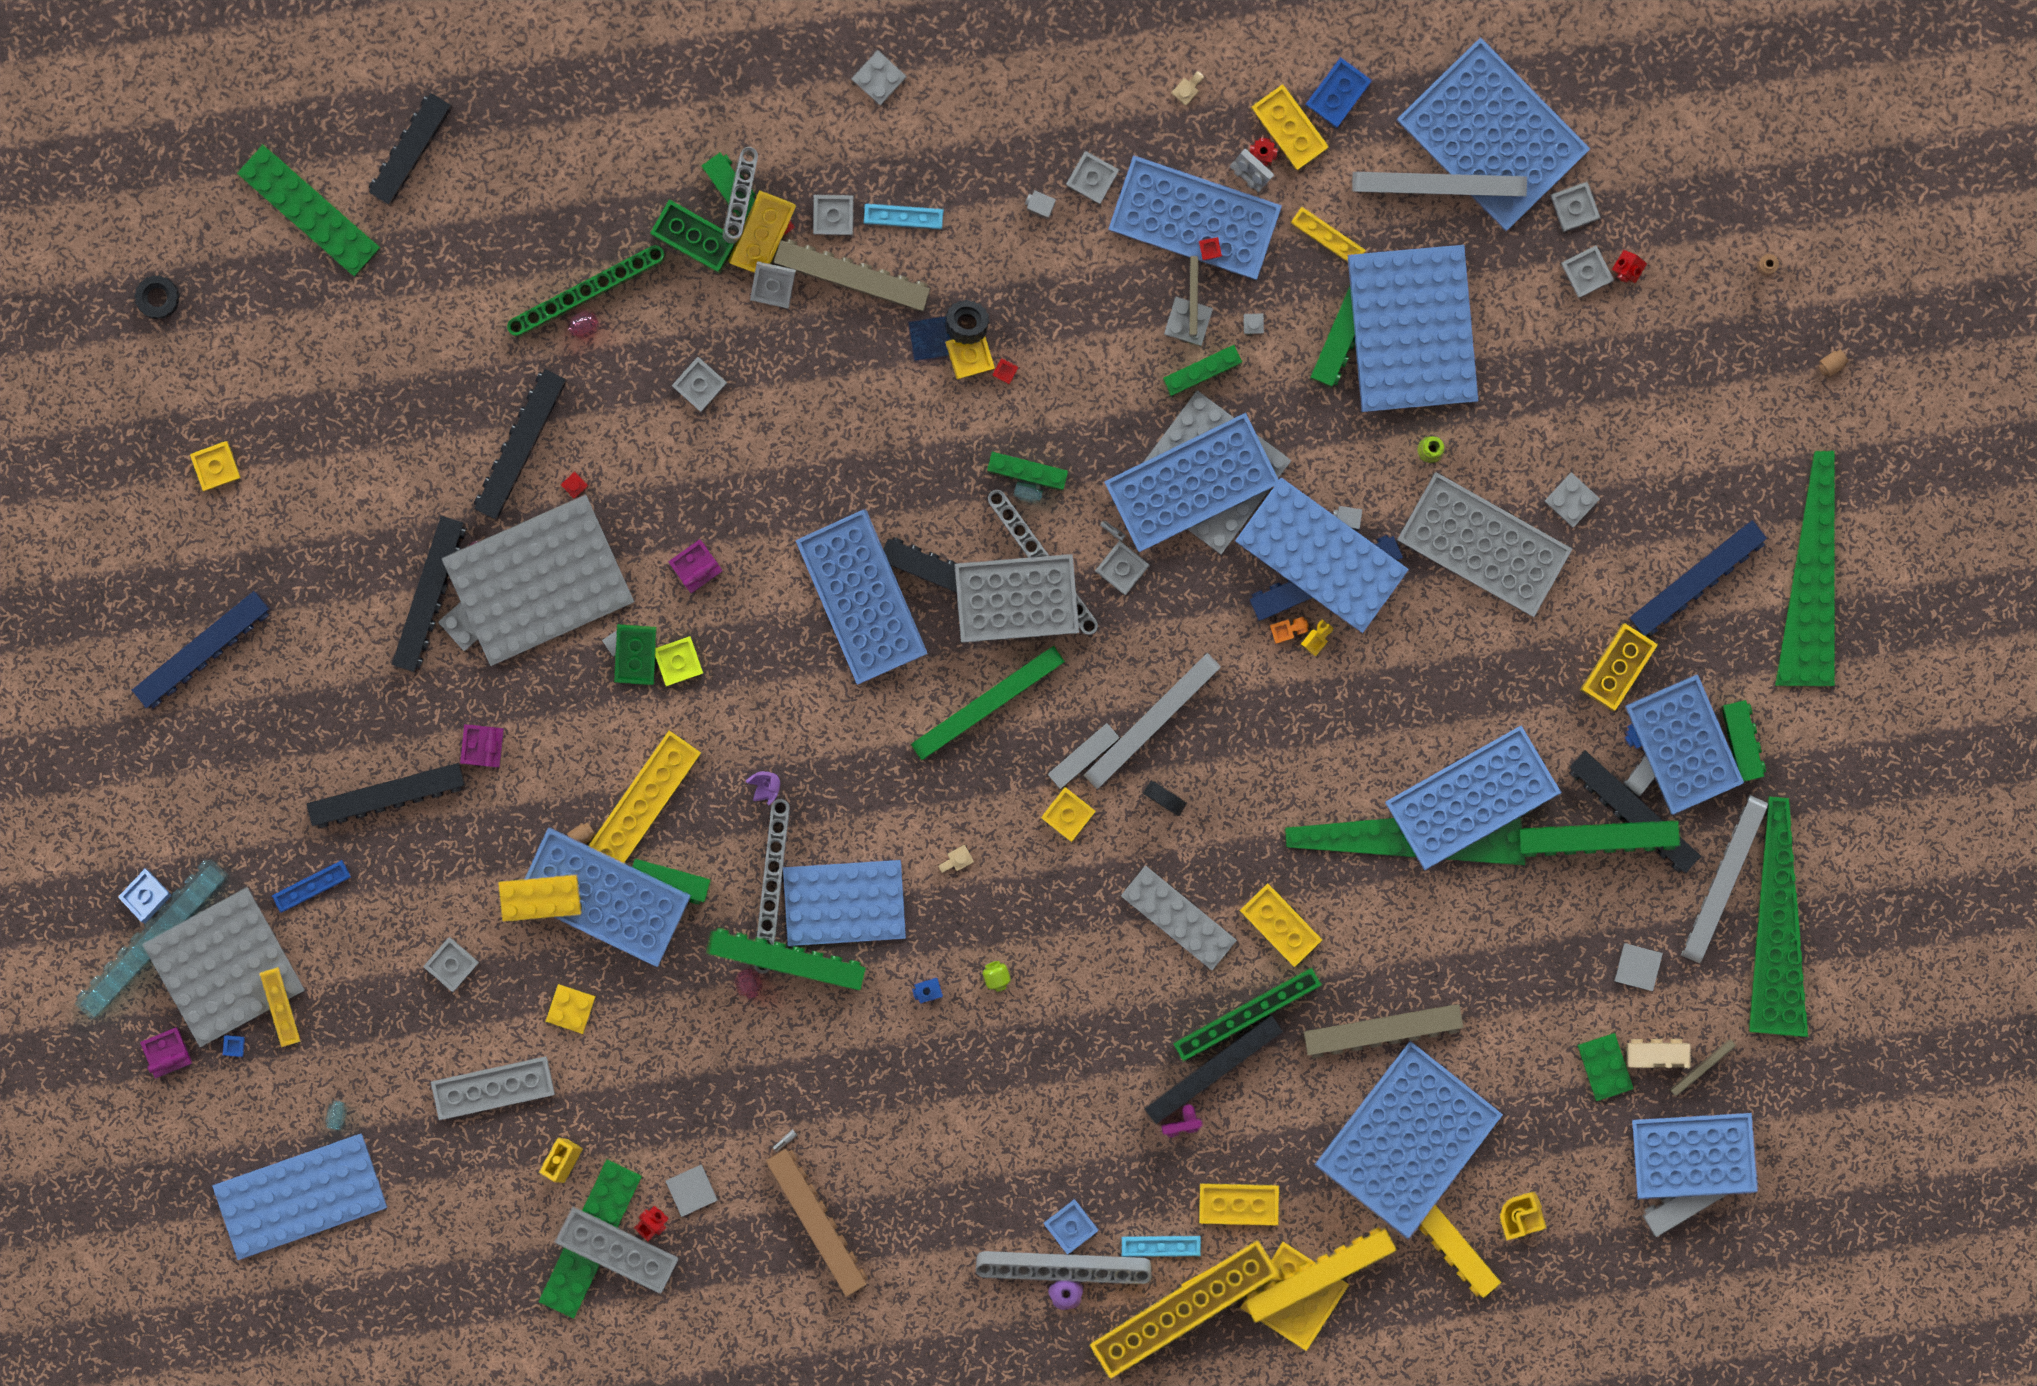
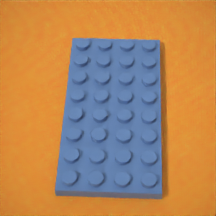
[1108,155,1282,280]
[1104,413,1279,552]
[1235,478,1409,633]
[795,509,928,685]
[1385,726,1561,871]
[525,827,691,967]
[212,1133,388,1260]

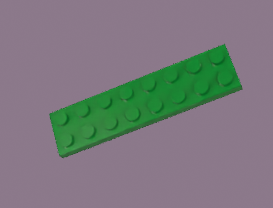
[237,144,380,277]
[538,1159,642,1319]

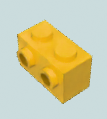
[540,1138,583,1183]

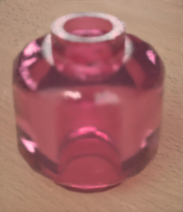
[568,310,599,339]
[734,968,763,999]

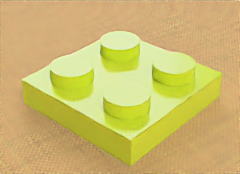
[655,636,704,686]

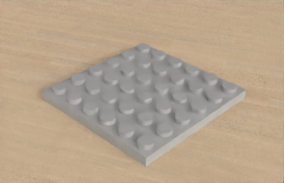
[1144,390,1291,554]
[142,887,305,1047]

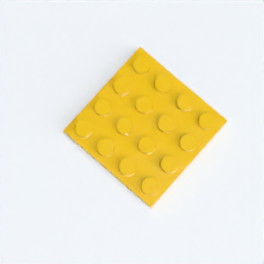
[1240,1241,1349,1351]

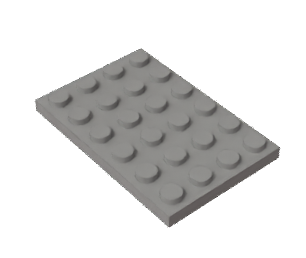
[955,554,1079,643]

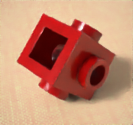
[1249,138,1278,167]
[1612,250,1647,284]
[634,1205,669,1241]

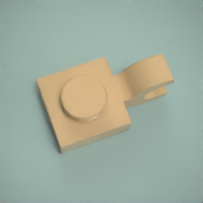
[1171,71,1204,106]
[938,845,974,873]

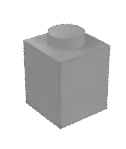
[1025,190,1056,219]
[1333,506,1362,530]

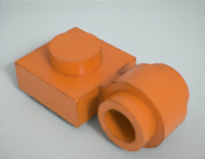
[1270,617,1309,644]

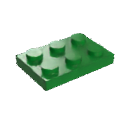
[614,624,657,685]
[1577,1033,1634,1101]

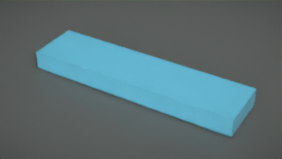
[864,204,943,229]
[1122,1236,1201,1257]

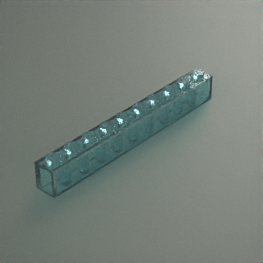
[75,859,230,1020]

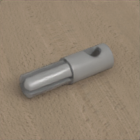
[1100,520,1126,542]
[773,1129,797,1152]

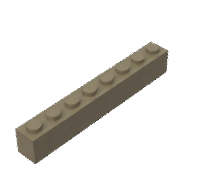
[774,239,930,312]
[1303,1004,1464,1058]

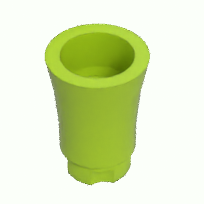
[1418,436,1444,463]

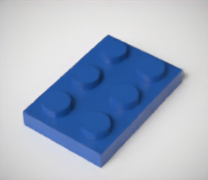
[1305,57,1372,128]

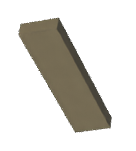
[1189,256,1198,337]
[1669,1039,1735,1096]

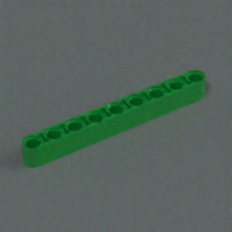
[507,245,665,337]
[910,646,1065,761]

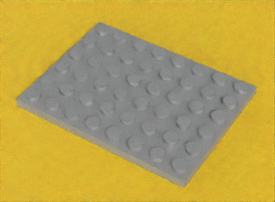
[442,494,634,666]

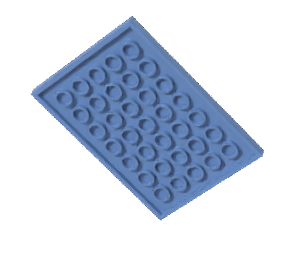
[1397,37,1590,231]
[1347,245,1478,412]
[1314,1041,1503,1239]

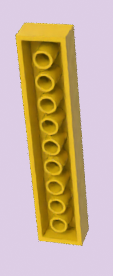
[1090,1240,1279,1379]

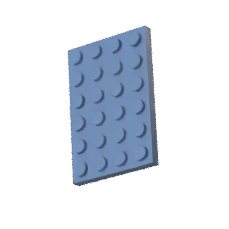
[1625,675,1744,815]
[783,860,906,946]
[1632,1113,1757,1199]

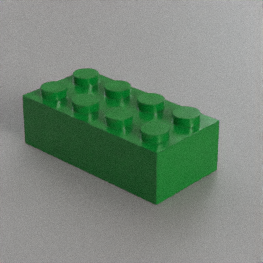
[650,199,736,275]

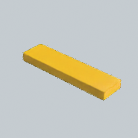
[1291,207,1366,262]
[260,967,300,1047]

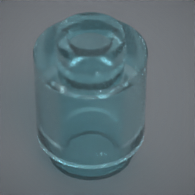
[1013,481,1043,504]
[325,1100,348,1130]

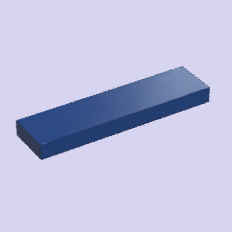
[272,860,351,913]

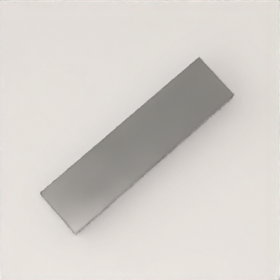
[1048,723,1120,789]

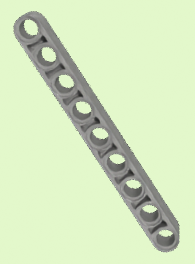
[1352,172,1527,197]
[988,490,1098,635]
[1083,653,1221,789]
[1681,795,1768,963]
[754,799,790,973]
[976,1251,1151,1284]

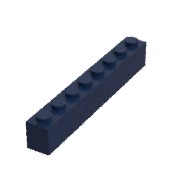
[1628,520,1767,637]
[1249,535,1403,622]
[132,591,271,709]

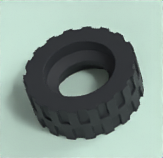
[134,275,180,320]
[945,300,989,345]
[1143,780,1187,816]

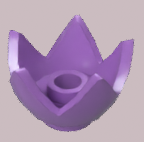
[745,771,780,806]
[1048,1281,1083,1310]

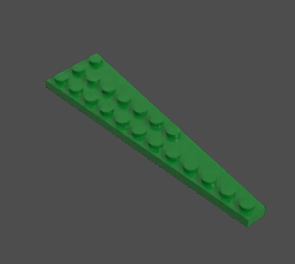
[1775,451,1835,686]
[1748,797,1808,1037]
[1285,817,1525,865]

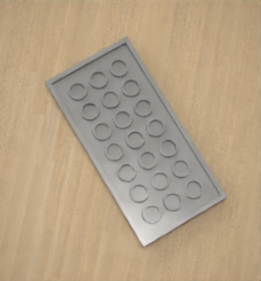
[1397,472,1572,617]

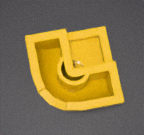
[1500,1192,1547,1240]

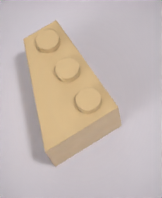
[1626,1039,1690,1068]

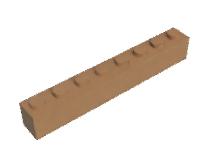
[766,1148,868,1297]

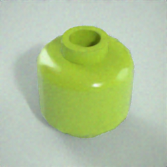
[982,961,1011,992]

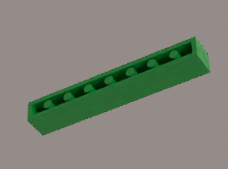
[1519,820,1680,857]
[706,928,866,990]
[1173,967,1321,1061]

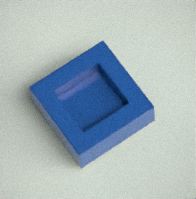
[223,1035,245,1057]

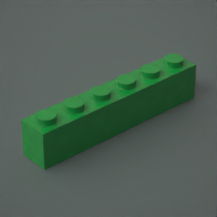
[1310,286,1355,388]

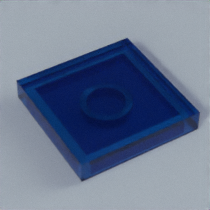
[909,316,951,361]

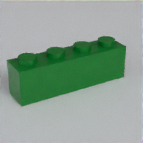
[701,152,756,224]
[1163,345,1242,397]
[987,452,1068,491]
[1721,700,1766,782]
[632,859,712,905]

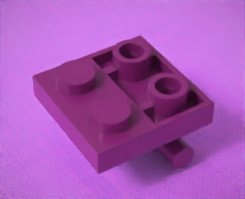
[668,539,723,594]
[460,724,504,767]
[140,1027,192,1078]
[1161,1104,1202,1137]

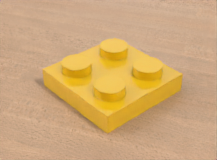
[945,337,995,380]
[190,441,241,492]
[1041,787,1096,842]
[545,984,596,1034]

